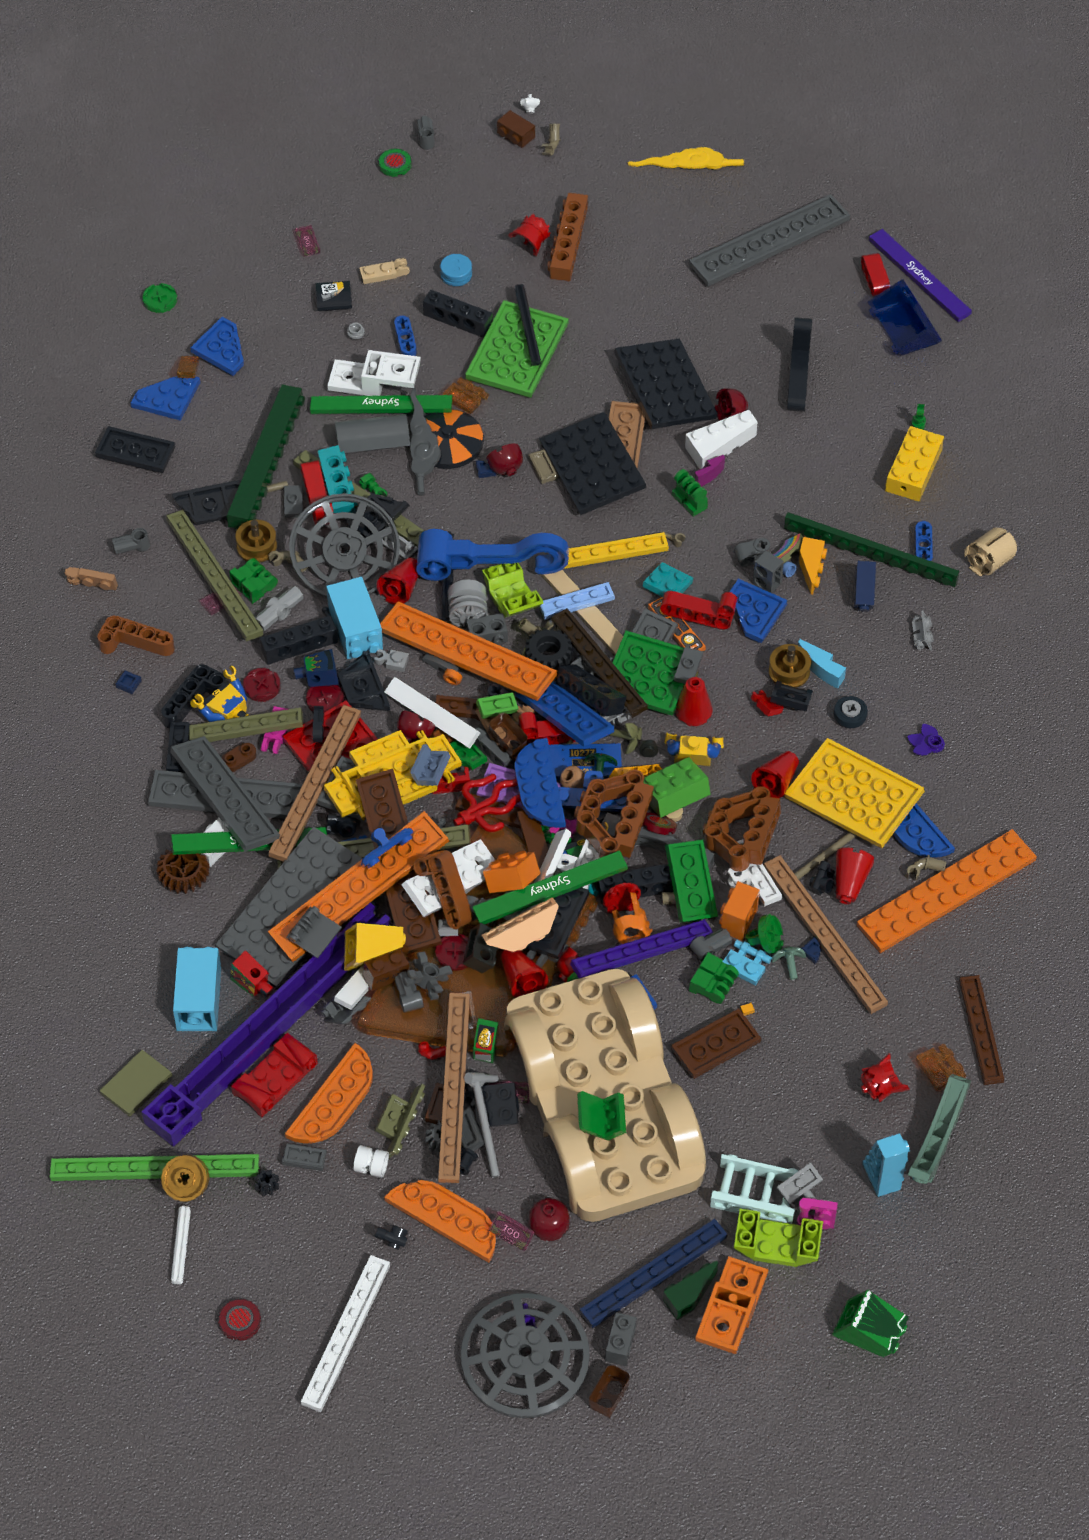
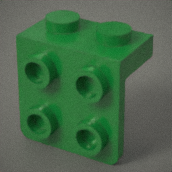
[577,1091,626,1141]

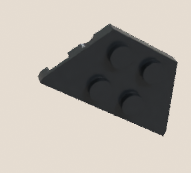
[172,480,241,525]
[346,493,409,547]
[338,651,390,711]

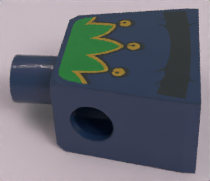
[294,649,339,687]

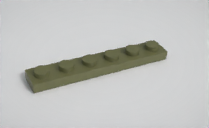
[189,707,303,742]

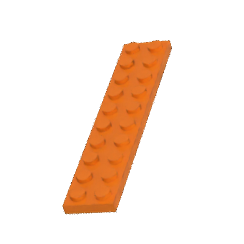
[380,601,557,701]
[268,811,449,962]
[856,829,1037,953]

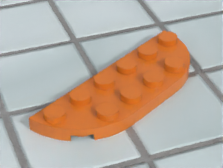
[285,1043,373,1143]
[384,1180,496,1263]

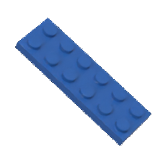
[515,681,614,747]

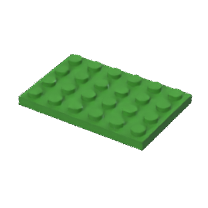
[465,300,569,398]

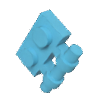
[723,940,772,986]

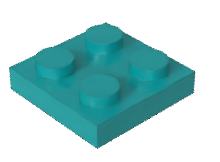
[643,562,693,597]

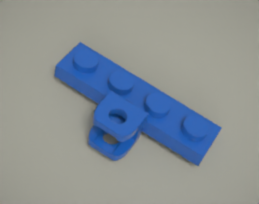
[558,771,627,812]

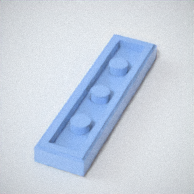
[539,582,615,620]

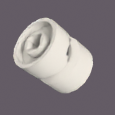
[353,1145,389,1178]

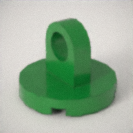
[745,914,784,954]

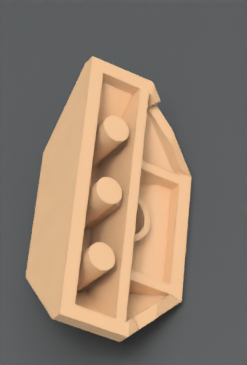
[482,897,559,952]

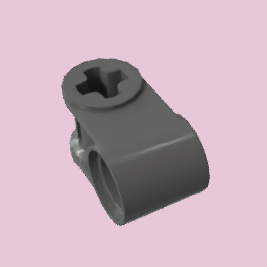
[734,538,770,567]

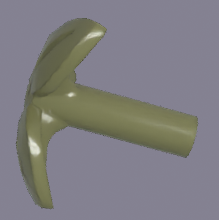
[610,723,642,754]

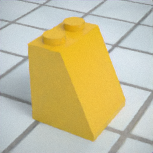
[344,923,406,971]

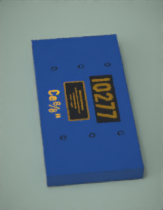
[549,743,622,780]

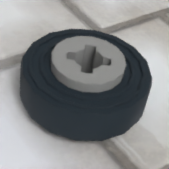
[834,696,868,728]

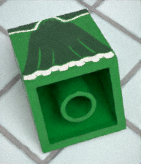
[832,1290,909,1357]

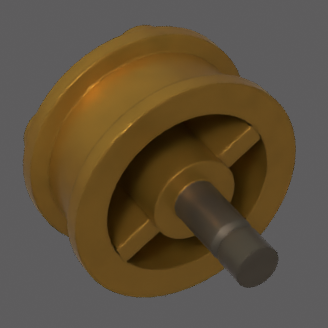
[236,520,277,562]
[769,644,811,688]

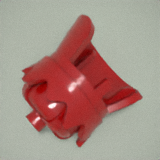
[508,214,551,257]
[860,1053,910,1102]

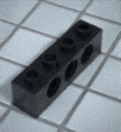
[423,290,493,338]
[260,615,338,665]
[555,664,627,716]
[597,864,674,904]

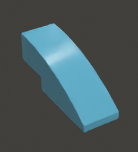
[798,639,846,689]

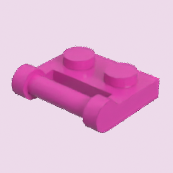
[797,1198,838,1229]

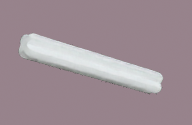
[171,1206,191,1285]

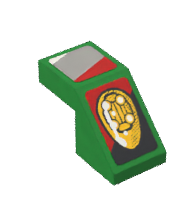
[473,1019,499,1063]

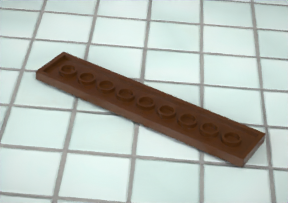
[356,769,442,955]

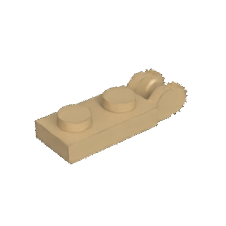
[359,258,410,284]

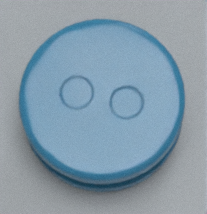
[440,254,472,286]

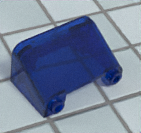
[868,279,942,356]

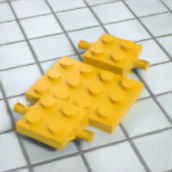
[324,730,462,820]

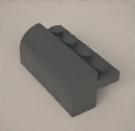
[335,414,410,453]

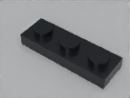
[166,722,190,773]

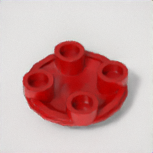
[603,883,641,913]

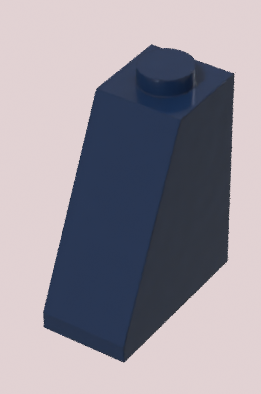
[854,561,876,612]

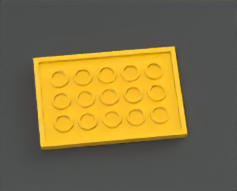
[785,738,924,849]

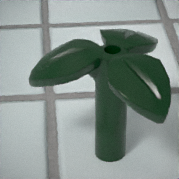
[584,753,618,777]

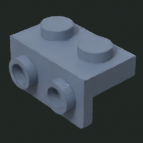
[410,744,451,786]

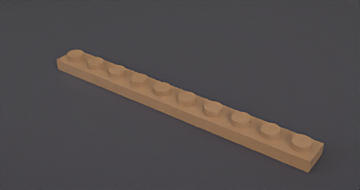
[269,705,361,862]
[764,855,888,1014]
[438,993,470,1183]

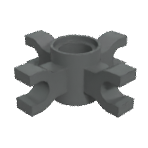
[403,952,453,1000]

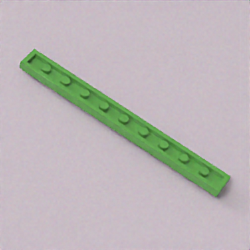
[50,1154,259,1181]

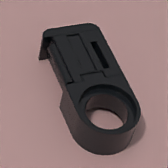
[313,706,324,743]

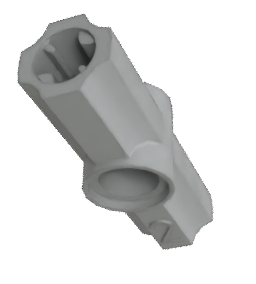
[255,586,304,631]

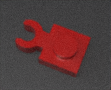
[751,690,784,717]

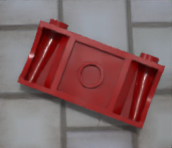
[231,1032,318,1118]

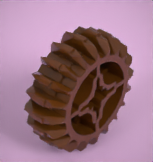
[156,848,210,894]

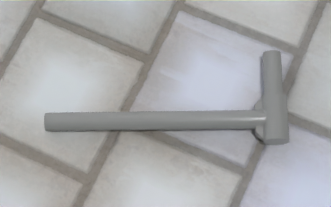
[464,1072,500,1178]

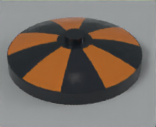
[424,410,483,469]

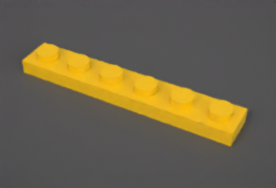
[564,532,669,569]

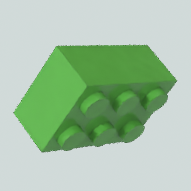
[644,757,711,818]

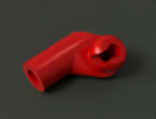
[418,1041,446,1060]

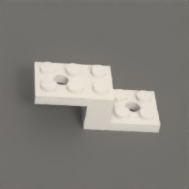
[328,350,421,396]
[402,839,495,917]

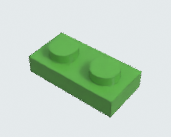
[476,692,519,719]

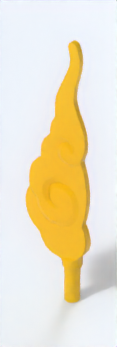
[628,147,744,169]

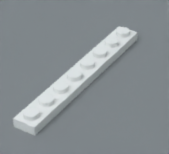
[301,1255,390,1412]

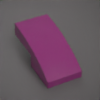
[694,455,725,486]

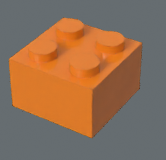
[483,851,541,893]
[719,881,760,941]

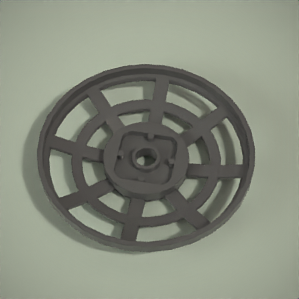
[289,493,400,597]
[461,1293,590,1418]

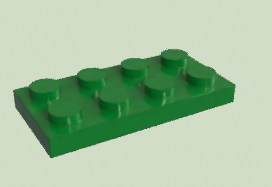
[665,840,718,923]

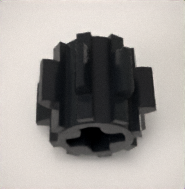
[254,1169,279,1196]

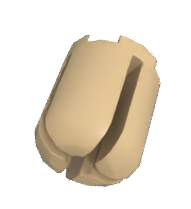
[964,528,1017,576]

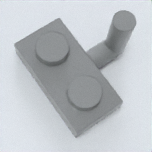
[777,1163,823,1210]

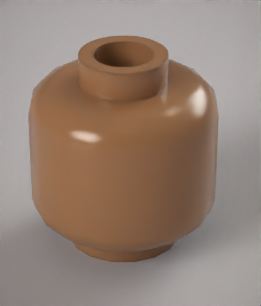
[560,766,585,789]

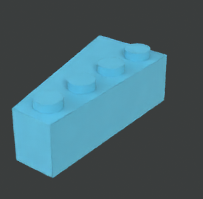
[862,1133,910,1197]

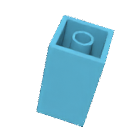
[326,577,383,659]
[173,947,221,1031]

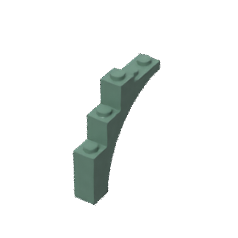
[908,1074,971,1184]

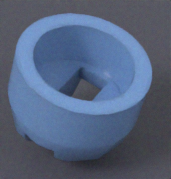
[783,561,797,577]

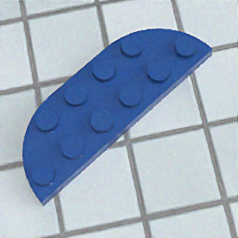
[515,738,566,828]
[885,767,955,858]

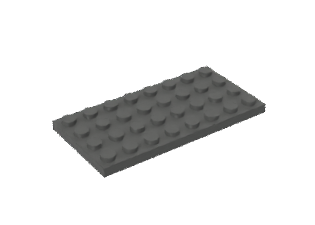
[216,826,363,989]

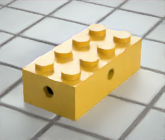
[885,426,944,502]

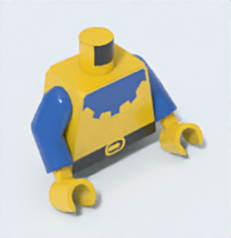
[190,666,249,722]
[664,732,724,766]

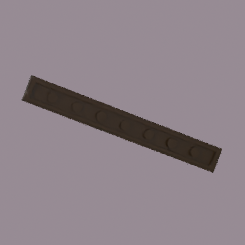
[551,608,648,718]

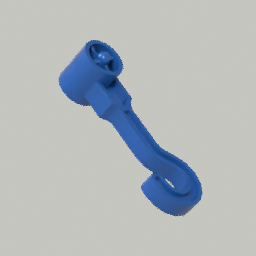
[416,529,569,581]

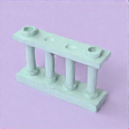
[710,1154,798,1224]

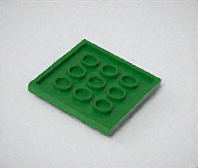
[613,630,685,716]

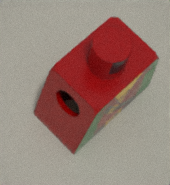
[230,950,274,997]

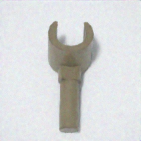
[661,531,685,547]

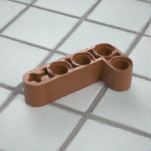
[97,615,175,656]
[413,850,473,930]

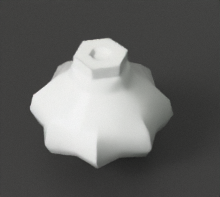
[520,94,540,113]

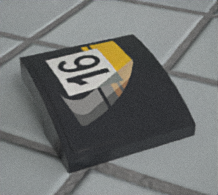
[315,281,352,311]

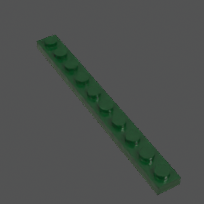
[784,512,959,587]

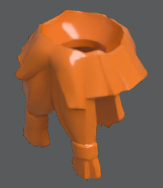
[612,892,653,945]

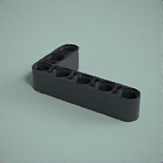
[787,317,812,412]

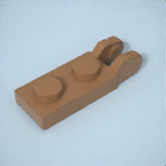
[65,567,118,590]

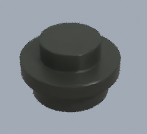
[639,740,658,757]

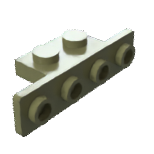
[375,1084,425,1158]

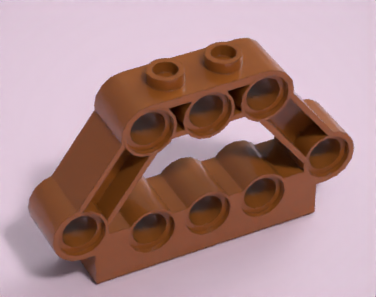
[574,769,654,858]
[703,787,781,871]

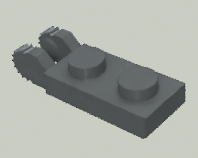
[474,727,511,769]

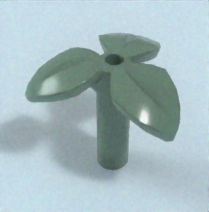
[772,947,806,980]

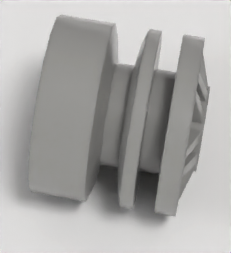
[448,579,488,628]

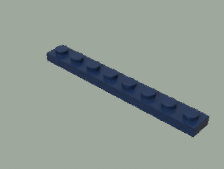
[580,1219,728,1328]

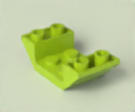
[482,563,543,618]
[734,1209,823,1267]

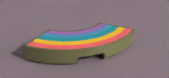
[773,533,803,563]

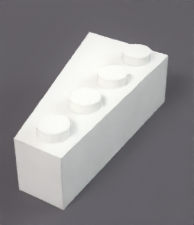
[685,410,757,470]

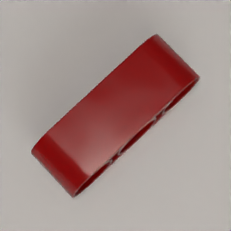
[861,253,891,296]

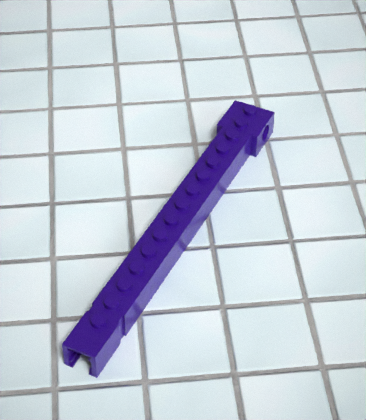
[142,903,391,1147]

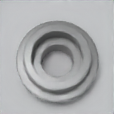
[347,323,365,339]

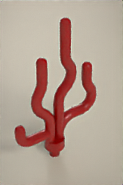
[453,774,521,833]

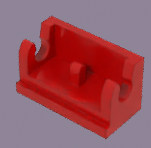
[432,767,470,794]

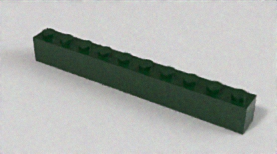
[227,384,305,529]

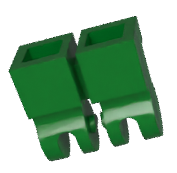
[672,469,708,517]
[229,558,278,604]
[689,952,739,1004]

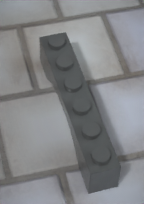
[601,812,715,872]

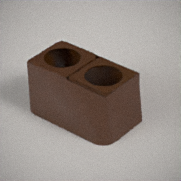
[488,713,528,758]
[589,1365,629,1418]

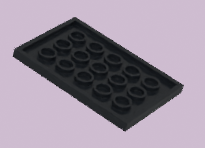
[614,338,718,429]
[539,411,647,516]

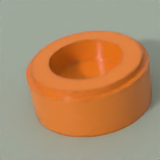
[443,669,463,685]

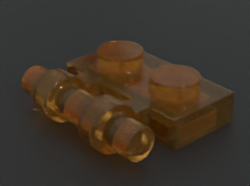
[443,377,489,414]
[916,1044,967,1091]

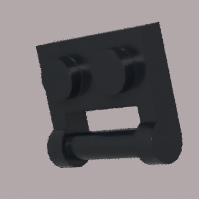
[770,681,813,712]

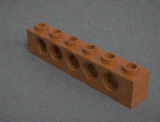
[547,193,588,281]

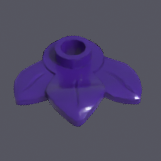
[907,723,945,756]

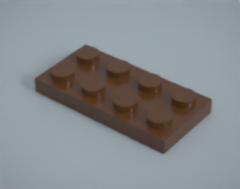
[671,1008,761,1079]

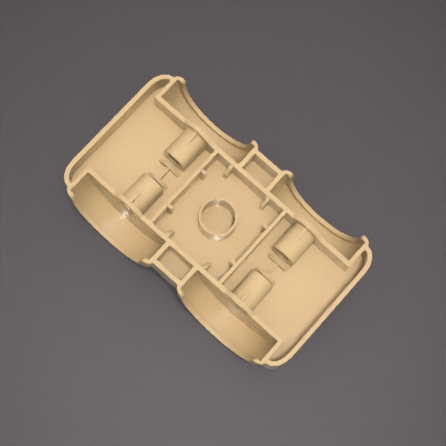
[504,969,706,1222]

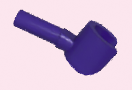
[523,1303,536,1328]

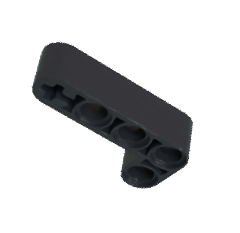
[161,664,226,729]

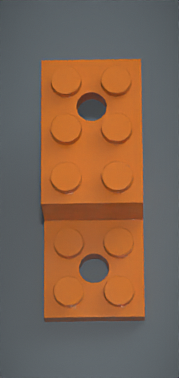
[695,1256,769,1354]

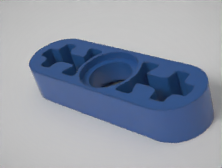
[394,316,417,356]
[915,521,933,561]

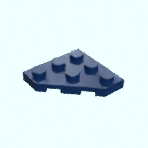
[191,317,244,376]
[131,373,200,421]
[730,579,788,643]

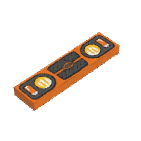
[648,597,706,651]

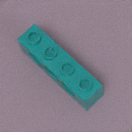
[318,445,358,514]

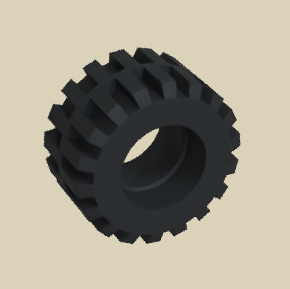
[525,628,572,678]

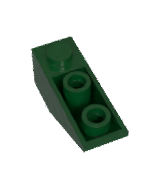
[663,1260,718,1320]

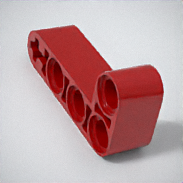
[300,460,334,525]
[660,591,737,630]
[518,712,576,745]

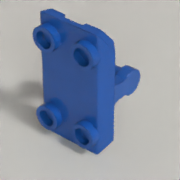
[361,828,414,868]

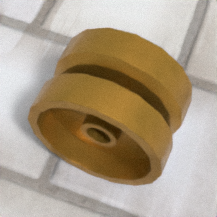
[161,1154,210,1202]

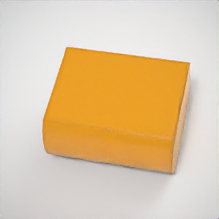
[740,1003,755,1015]

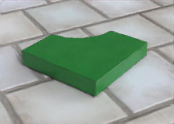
[450,740,487,770]

